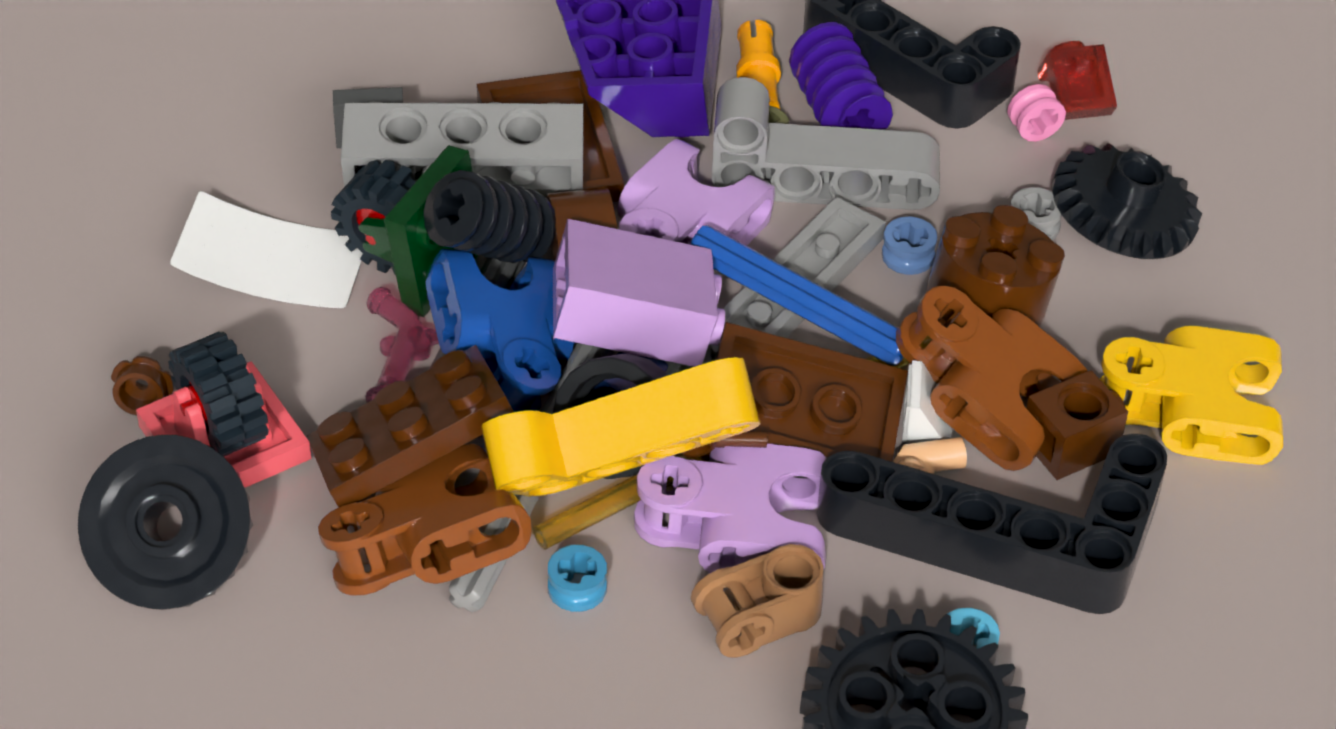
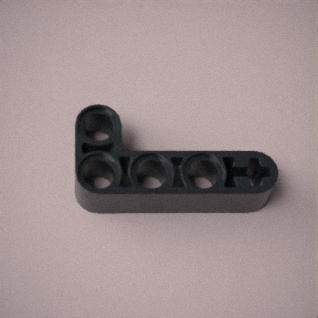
[803,0,1021,129]

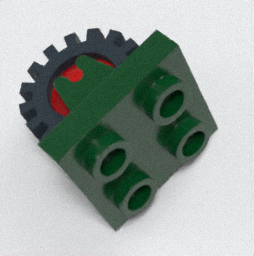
[331,145,479,317]

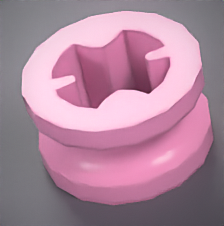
[1007,84,1066,142]

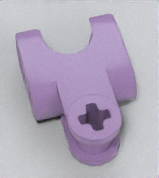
[617,139,775,246]
[634,444,827,573]

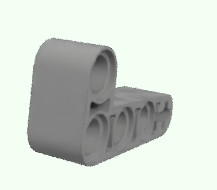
[712,77,940,210]

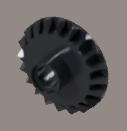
[1052,143,1202,259]
[78,435,253,610]

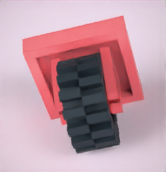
[136,331,311,488]

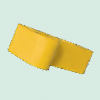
[481,357,761,496]

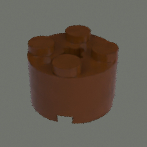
[927,205,1065,327]

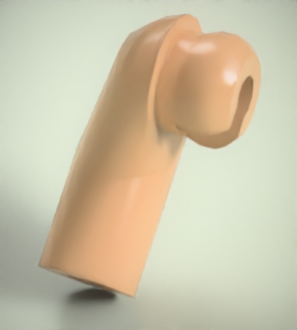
[892,437,967,474]

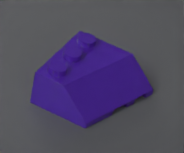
[556,0,721,138]

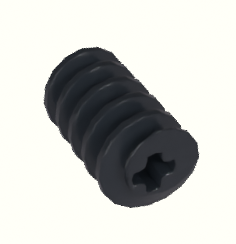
[423,170,556,263]

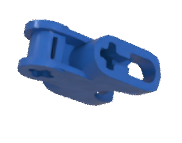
[426,249,574,412]

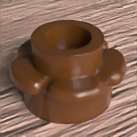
[111,356,174,416]

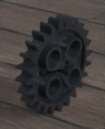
[799,609,1028,729]

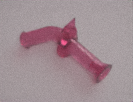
[365,287,439,403]

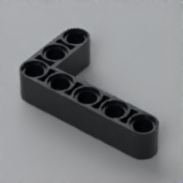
[817,433,1167,614]

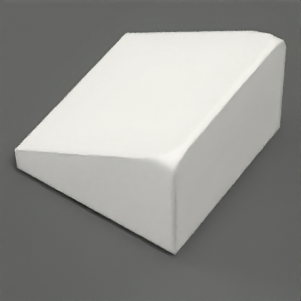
[902,360,952,445]

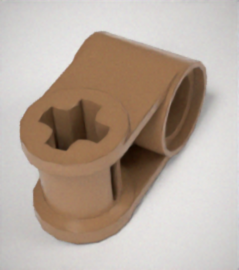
[690,544,824,658]

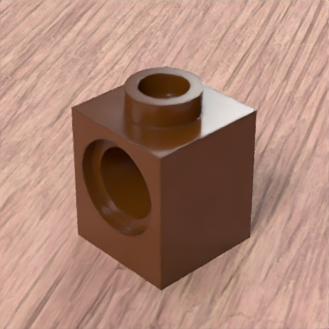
[1026,370,1128,480]

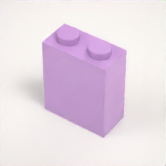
[553,219,725,367]

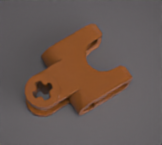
[896,286,1087,471]
[318,444,531,596]

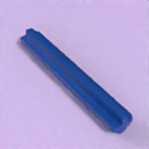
[691,225,904,366]

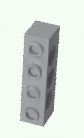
[341,102,584,197]

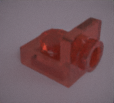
[1037,41,1117,120]

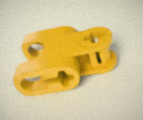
[1099,326,1283,465]

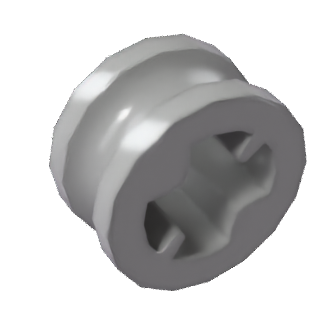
[1010,187,1062,240]

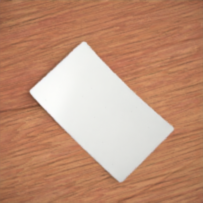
[170,191,363,308]

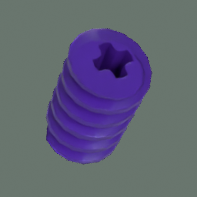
[789,22,893,130]

